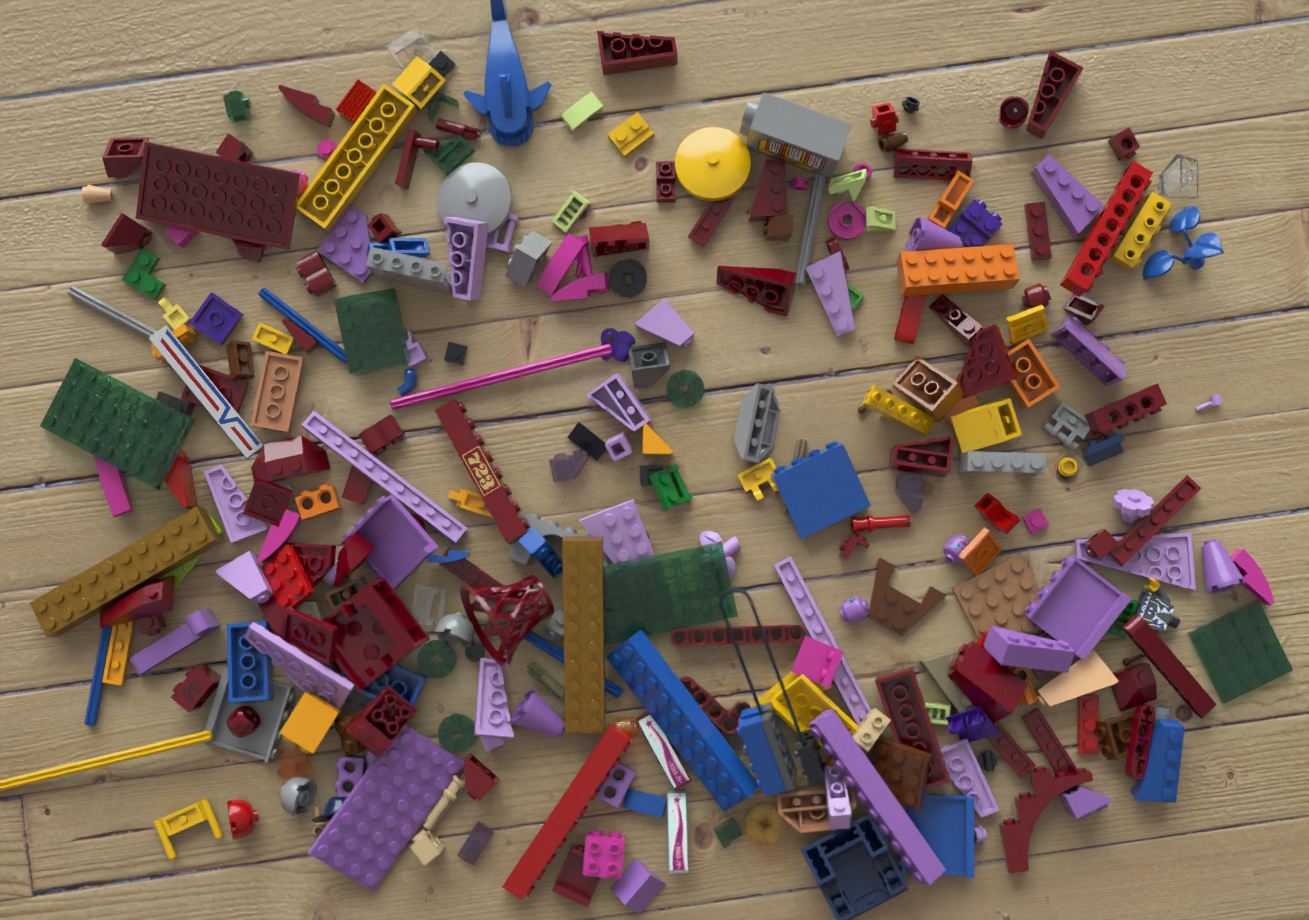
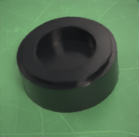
[465,642,485,662]

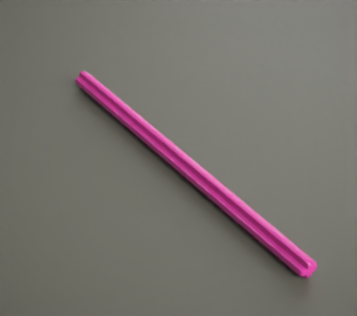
[390,344,613,410]

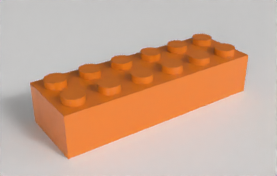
[896,244,1020,297]

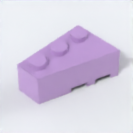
[586,373,653,432]

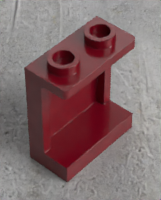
[552,844,601,907]

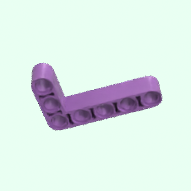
[129,609,221,676]

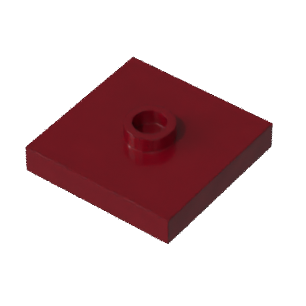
[243,478,293,527]

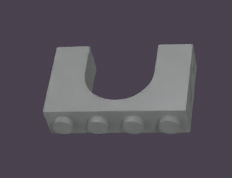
[958,451,1046,476]
[508,513,590,579]

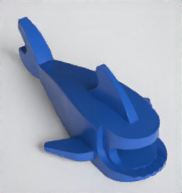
[463,0,551,147]

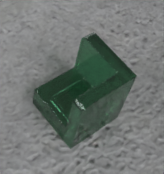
[713,817,743,848]

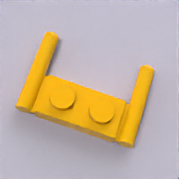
[154,798,223,860]

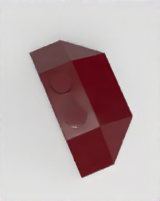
[251,436,330,483]

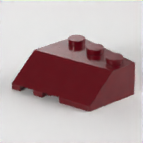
[589,221,649,257]

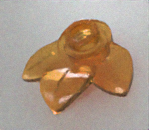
[277,744,311,779]

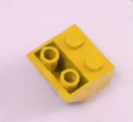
[392,56,446,110]

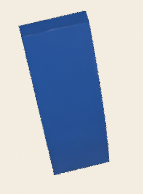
[366,238,430,259]

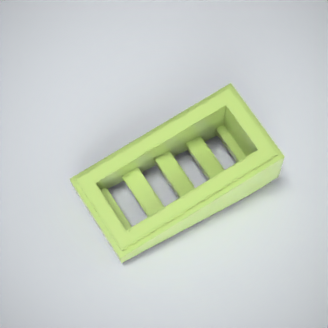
[551,191,590,233]
[925,702,952,725]

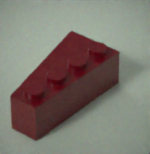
[597,31,678,75]

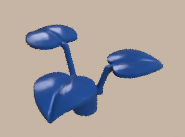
[1143,206,1224,280]

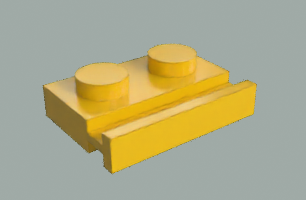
[608,112,654,158]
[1006,305,1048,343]

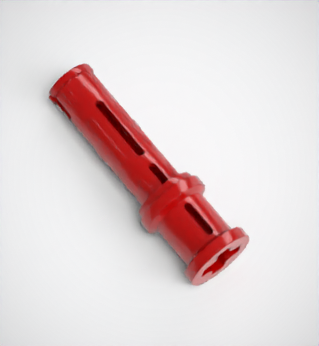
[851,515,911,534]

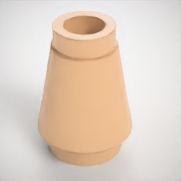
[82,185,112,204]

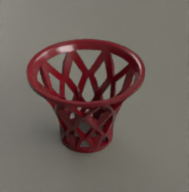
[460,575,554,668]

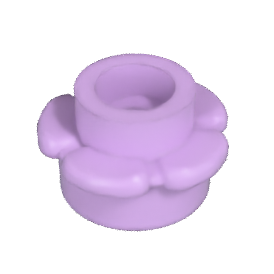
[974,825,987,845]

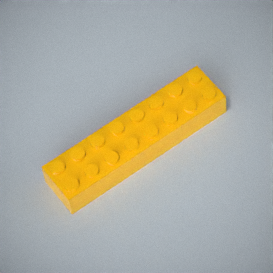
[296,84,418,233]

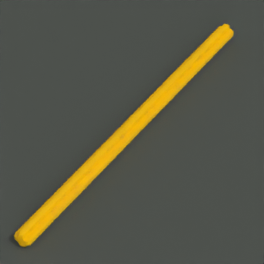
[0,730,213,791]

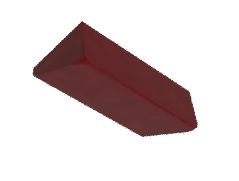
[341,466,372,504]

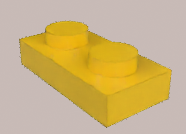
[252,322,295,355]

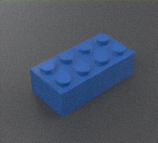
[227,621,274,704]
[340,663,428,707]

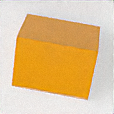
[643,424,673,456]

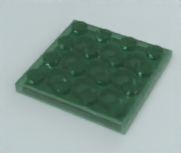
[1188,600,1293,704]

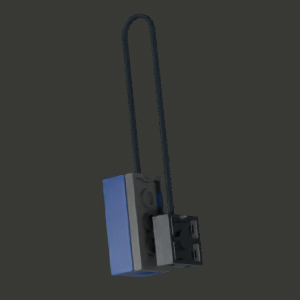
[719,587,827,796]

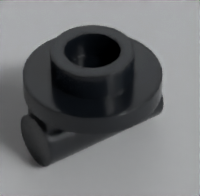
[977,751,997,772]

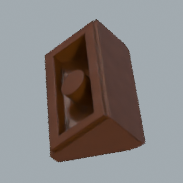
[227,340,254,380]

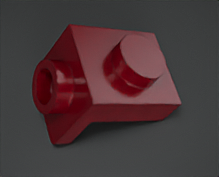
[839,534,869,559]

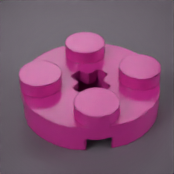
[827,201,866,241]

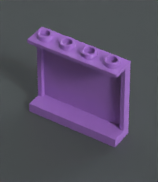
[340,494,438,591]
[1024,554,1132,660]

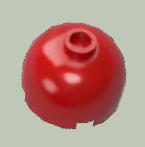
[227,799,259,840]

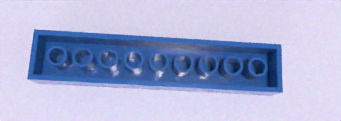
[606,630,758,812]

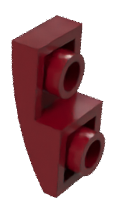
[656,161,676,202]

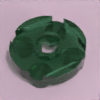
[666,370,704,408]
[417,640,457,679]
[438,713,477,753]

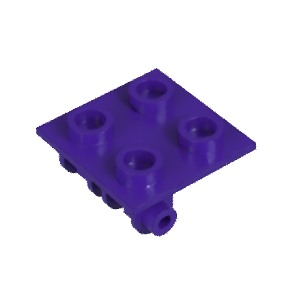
[946,706,1000,743]

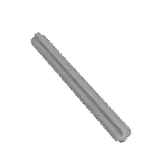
[796,174,825,285]
[67,285,157,338]

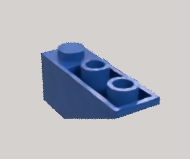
[518,527,563,578]

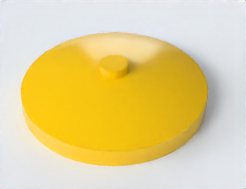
[675,127,751,201]

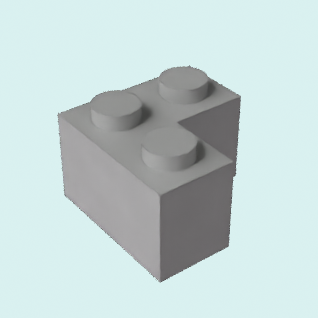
[505,230,552,288]

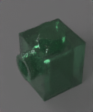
[223,91,251,122]

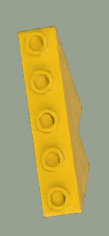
[861,385,934,435]

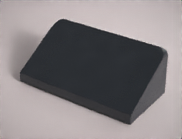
[568,422,607,461]

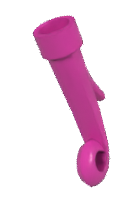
[575,235,610,294]

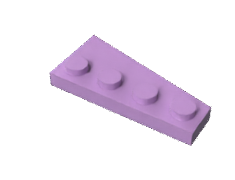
[806,251,856,337]
[204,465,269,543]
[474,658,514,739]
[941,738,1000,818]

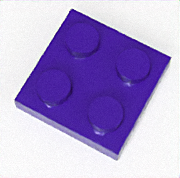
[189,292,244,345]

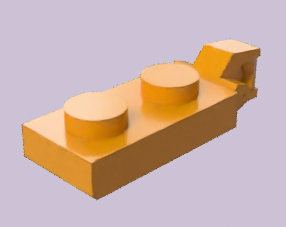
[448,489,493,518]

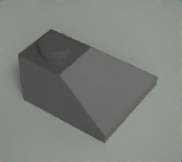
[628,342,670,389]

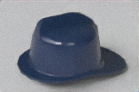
[312,796,347,823]

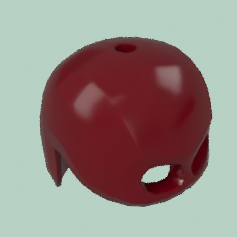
[999,96,1029,129]
[227,706,261,738]

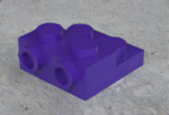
[948,200,1003,247]

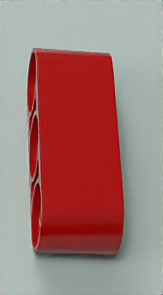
[894,295,927,345]

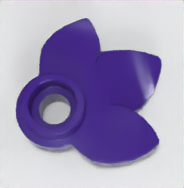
[601,328,636,362]

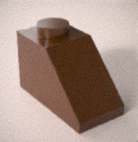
[763,214,793,241]

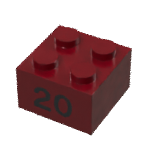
[170,664,221,712]

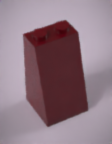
[947,641,1028,723]

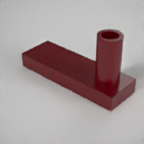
[395,129,440,190]

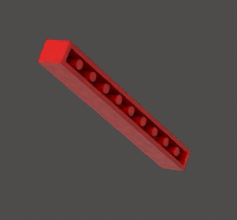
[503,723,632,900]

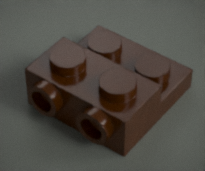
[334,711,366,756]
[1096,711,1143,760]

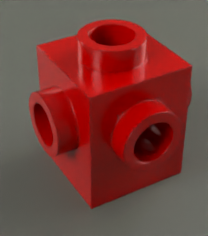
[870,102,899,135]

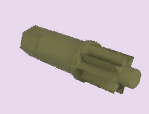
[526,662,565,699]

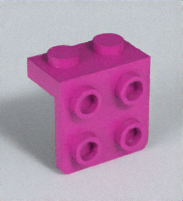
[583,830,625,879]

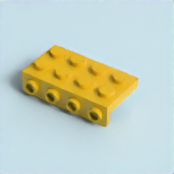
[772,674,858,757]

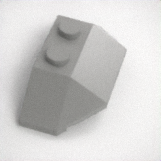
[734,383,780,463]

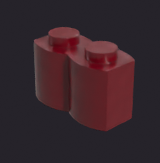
[296,251,337,297]
[359,414,405,456]

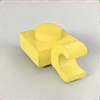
[158,298,191,330]

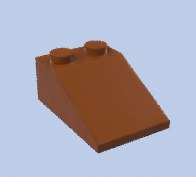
[892,356,965,422]

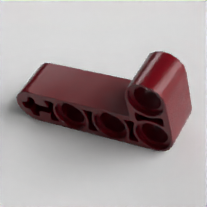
[679,676,751,734]

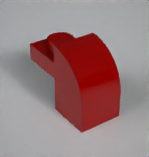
[974,493,1020,534]

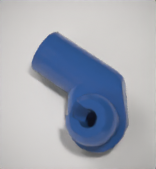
[397,368,417,396]

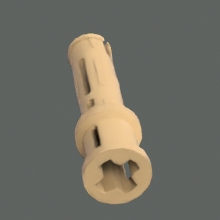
[422,774,465,831]

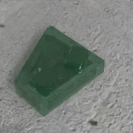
[422,136,475,176]

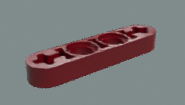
[1125,704,1155,779]

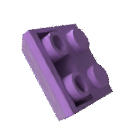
[1059,785,1112,819]

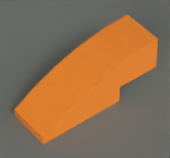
[927,171,974,228]

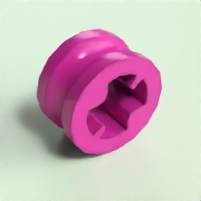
[791,177,809,191]

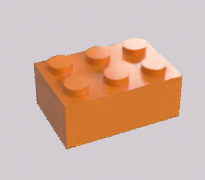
[1006,339,1060,410]

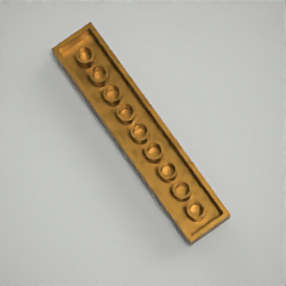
[30,506,222,637]
[562,536,606,733]

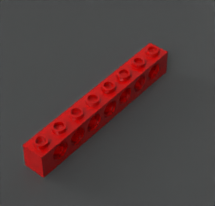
[1060,161,1153,297]

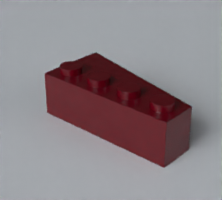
[1026,50,1084,139]

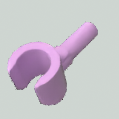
[1195,394,1222,412]

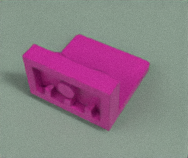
[791,636,843,688]

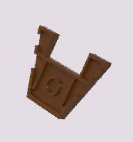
[868,558,946,636]

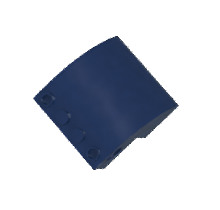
[800,814,909,920]

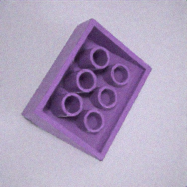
[1051,316,1127,387]

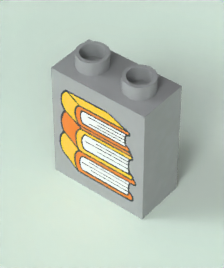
[739,92,852,180]

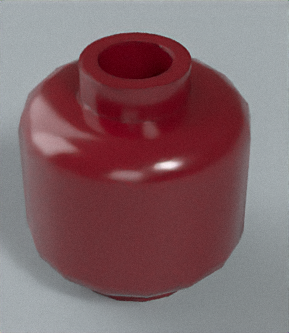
[1021,283,1052,309]

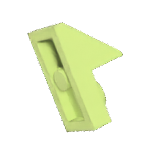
[828,169,867,202]
[865,206,896,231]

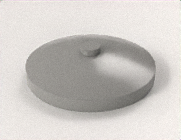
[437,162,513,236]

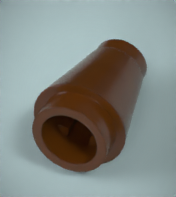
[878,132,908,153]

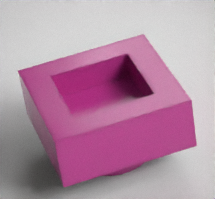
[1022,509,1049,534]

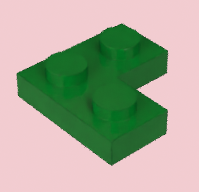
[122,248,166,300]

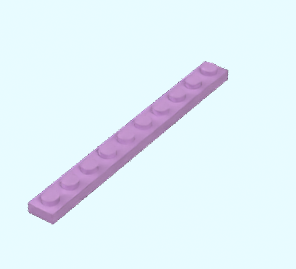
[301,411,467,544]
[773,556,871,726]

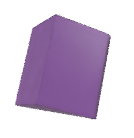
[611,858,665,914]

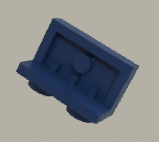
[1081,432,1125,466]

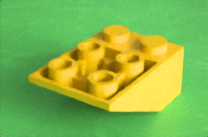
[950,398,1022,453]

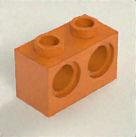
[295,484,342,520]

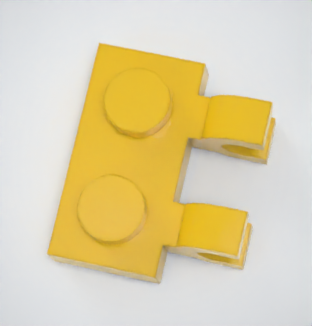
[737,457,779,502]

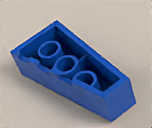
[1131,719,1185,803]

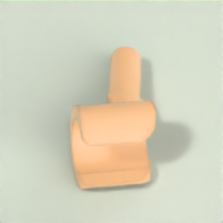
[313,807,326,836]

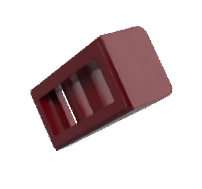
[282,318,320,353]

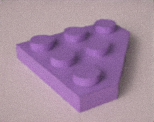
[317,204,372,284]

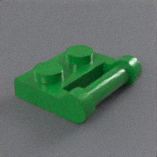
[649,464,693,511]

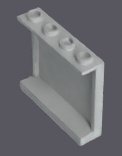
[366,247,452,295]
[203,667,296,763]

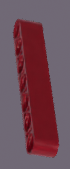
[1122,614,1216,719]
[671,624,805,646]

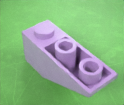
[825,766,851,830]

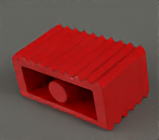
[335,79,377,124]

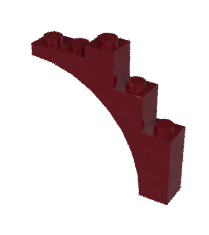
[999,766,1093,874]

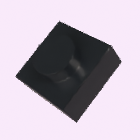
[428,51,455,78]
[444,342,468,365]

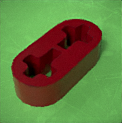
[825,237,849,271]

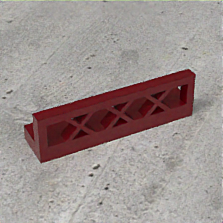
[893,148,973,181]

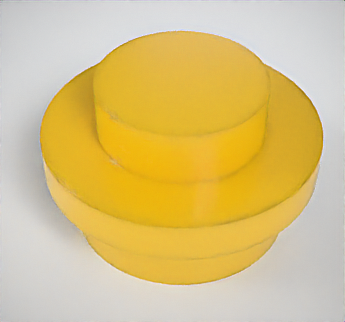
[1058,458,1078,477]

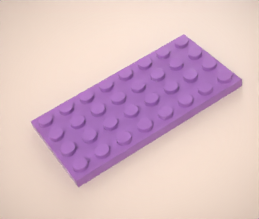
[308,725,464,891]

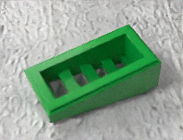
[1106,599,1139,638]

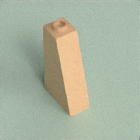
[1036,650,1119,708]

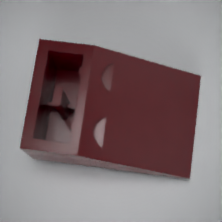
[345,685,418,758]

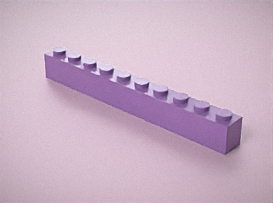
[808,709,946,885]

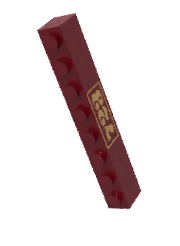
[435,399,531,545]

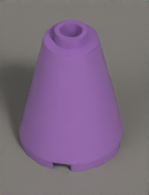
[907,217,963,251]
[1201,539,1245,594]
[511,689,565,738]

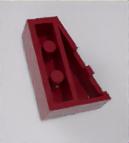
[748,159,788,222]
[888,435,954,477]

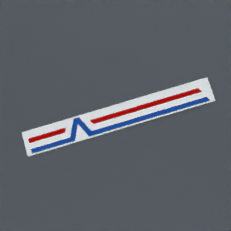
[149,325,263,458]

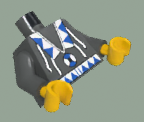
[1134,578,1180,633]

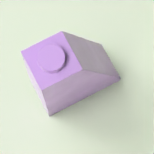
[635,299,694,348]
[216,551,274,604]

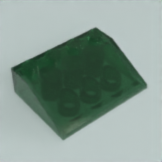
[334,288,411,376]

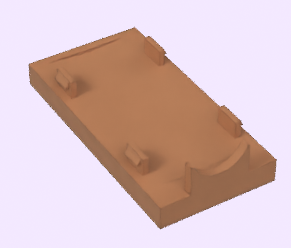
[250,351,305,433]

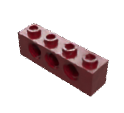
[1084,383,1167,437]

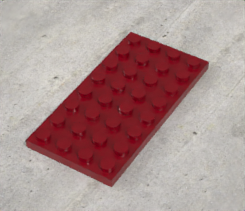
[136,141,301,250]

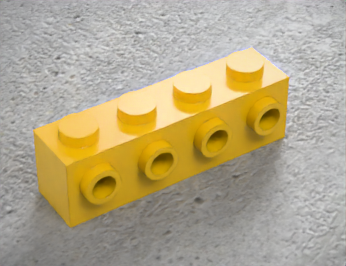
[1108,192,1172,271]

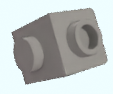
[542,608,564,643]

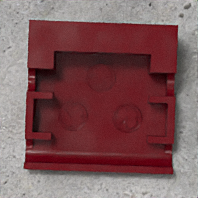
[324,577,430,692]

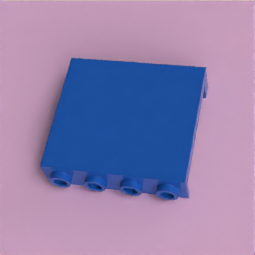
[770,441,871,539]
[898,794,974,878]

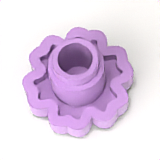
[1112,489,1154,523]

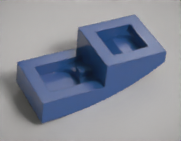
[427,549,471,563]
[623,788,668,817]

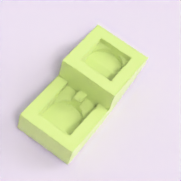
[561,92,603,131]

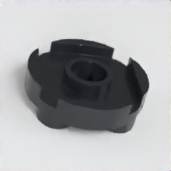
[609,259,647,298]

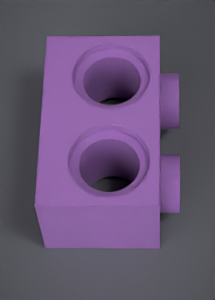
[335,755,367,797]
[597,762,636,808]

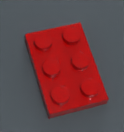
[262,544,315,614]

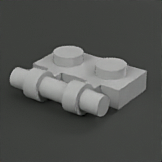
[1043,401,1090,450]

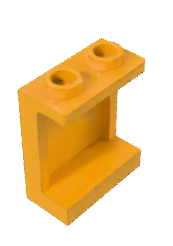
[280,690,341,754]

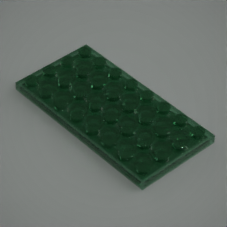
[40,358,195,490]
[604,541,738,644]

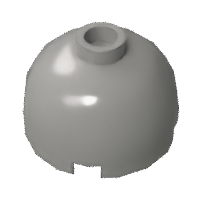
[434,612,474,647]
[279,776,317,817]

